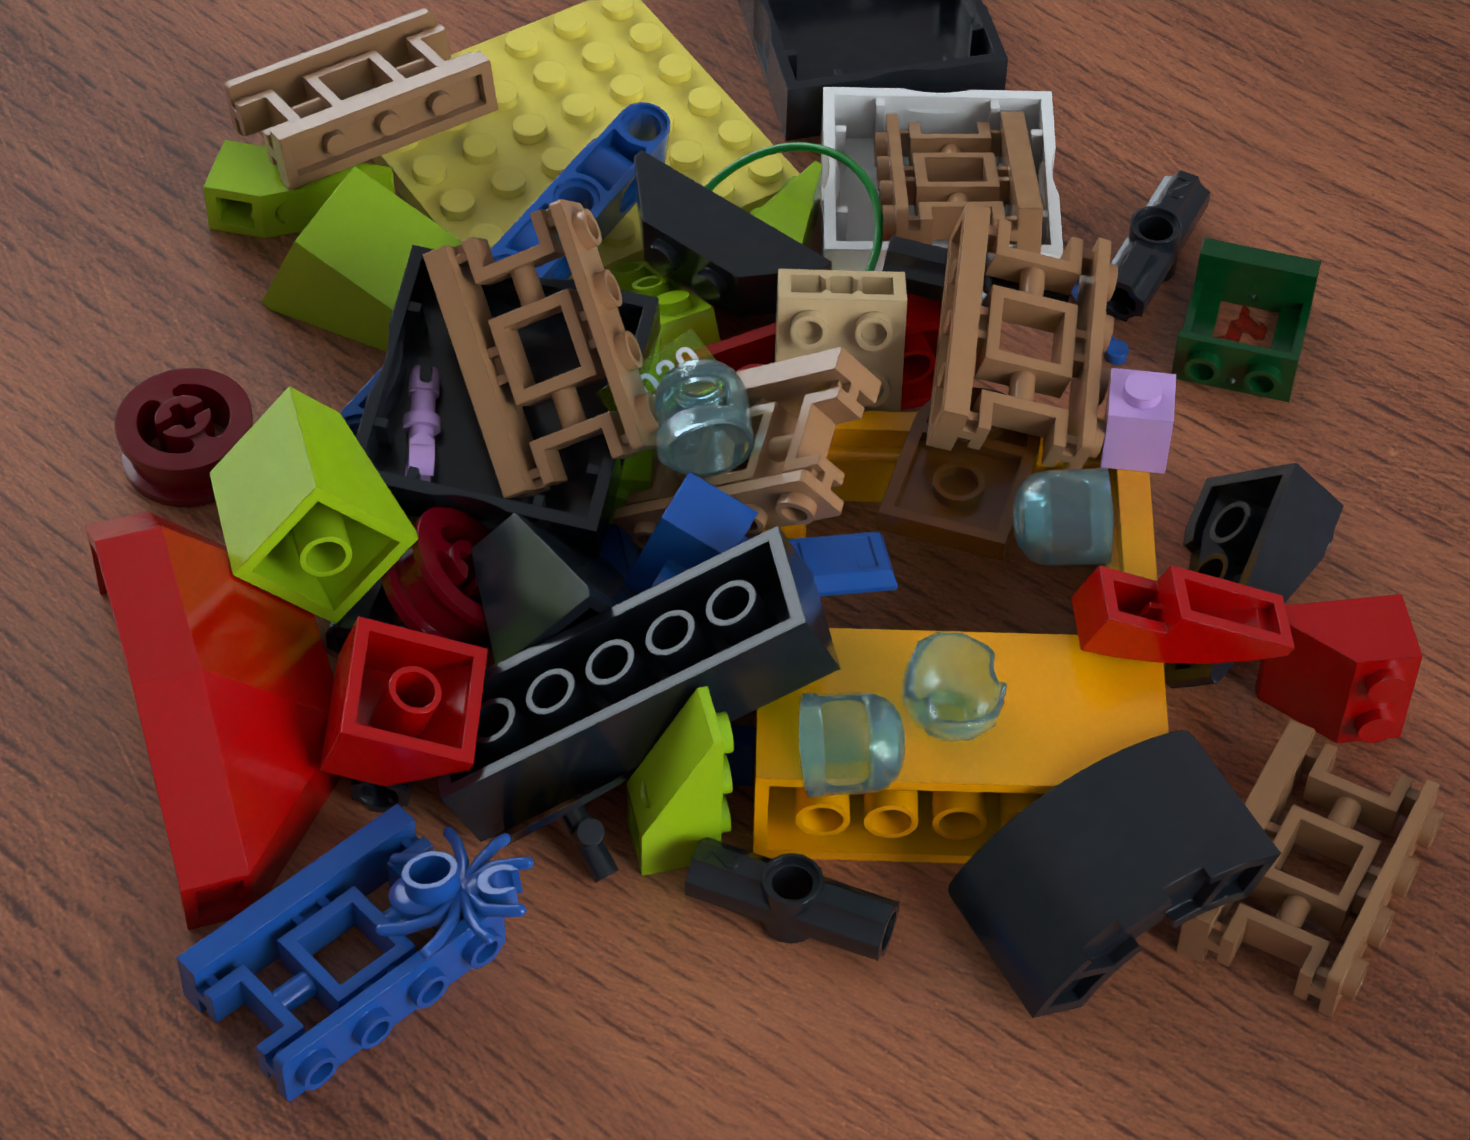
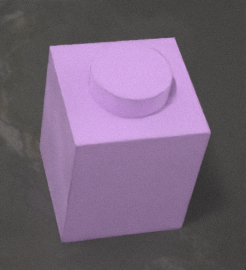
[1101,368,1176,474]

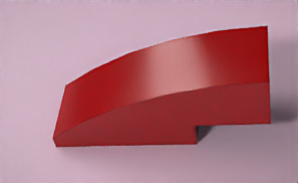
[1071,565,1295,664]

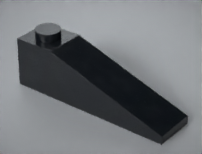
[1165,463,1344,689]

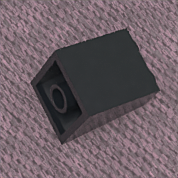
[471,513,638,664]

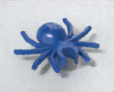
[375,827,534,959]

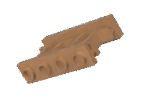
[224,8,499,190]
[874,111,1043,254]
[422,199,664,498]
[926,202,1118,478]
[612,347,882,549]
[1176,719,1444,1017]

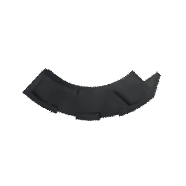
[948,730,1281,1018]

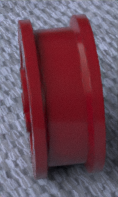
[114,368,253,507]
[381,507,491,648]

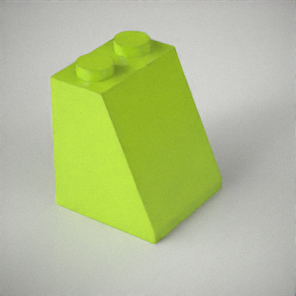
[261,165,462,352]
[210,386,418,624]

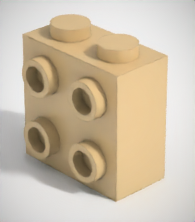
[775,269,907,412]

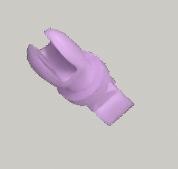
[402,364,441,482]

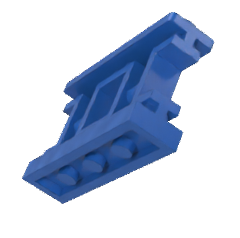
[176,803,506,1102]

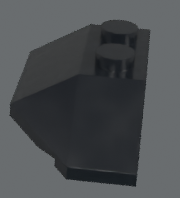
[634,150,832,329]

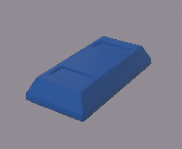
[788,531,898,597]

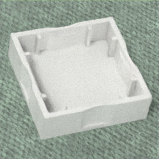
[821,87,1063,271]

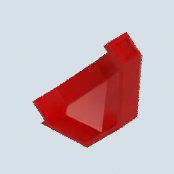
[85,511,341,930]

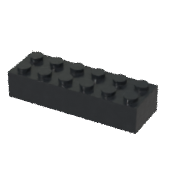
[437,526,841,842]

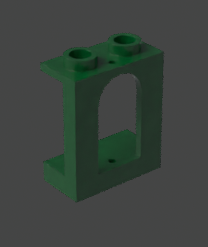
[1171,238,1321,402]

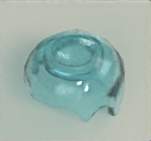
[901,632,1007,741]

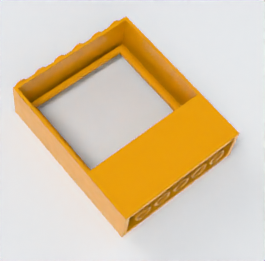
[753,411,1169,864]

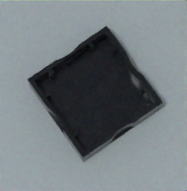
[738,0,1008,141]
[356,245,661,556]

